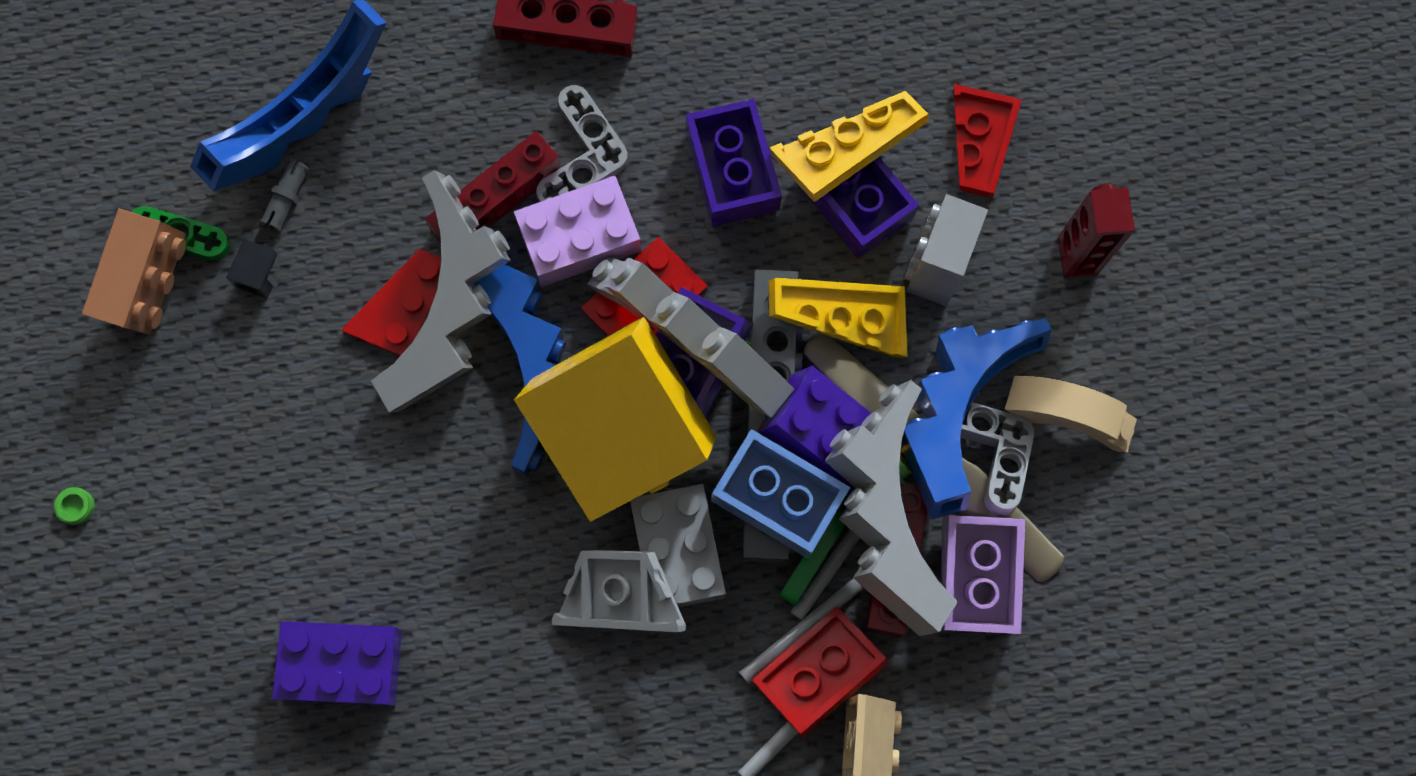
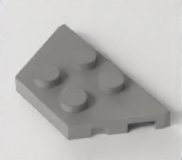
[552,550,686,632]

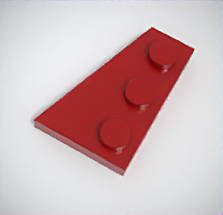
[954,84,1022,199]
[341,249,442,357]

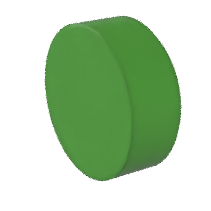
[54,487,95,525]

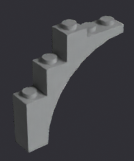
[371,170,511,413]
[587,256,794,418]
[825,380,958,636]

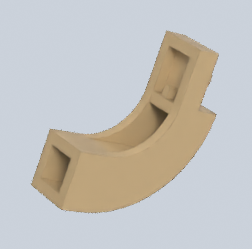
[1004,376,1137,453]

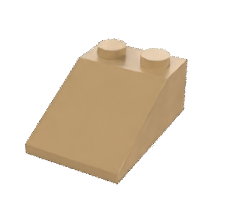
[842,694,902,776]

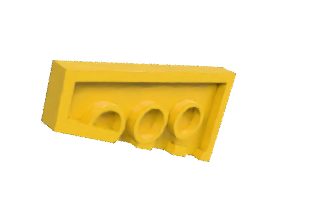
[770,91,928,202]
[768,278,908,359]

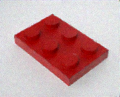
[581,237,708,336]
[752,606,888,738]

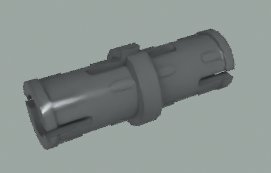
[259,159,310,232]

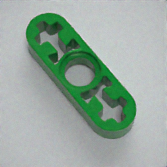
[132,206,230,261]
[779,508,845,606]

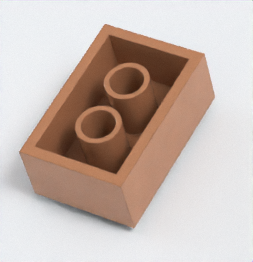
[82,208,186,335]

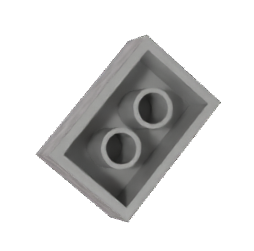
[904,194,988,306]
[630,484,726,608]

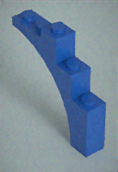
[190,0,387,192]
[474,265,566,477]
[901,318,1052,520]

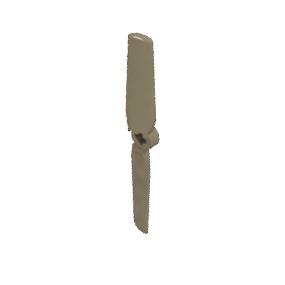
[803,333,1064,582]

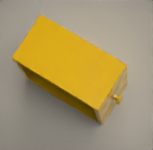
[514,316,717,522]

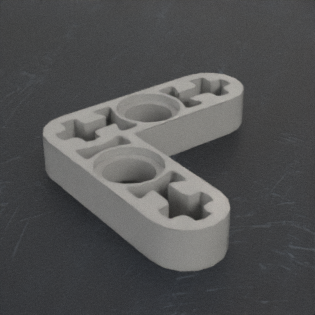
[536,85,628,202]
[960,402,1034,517]

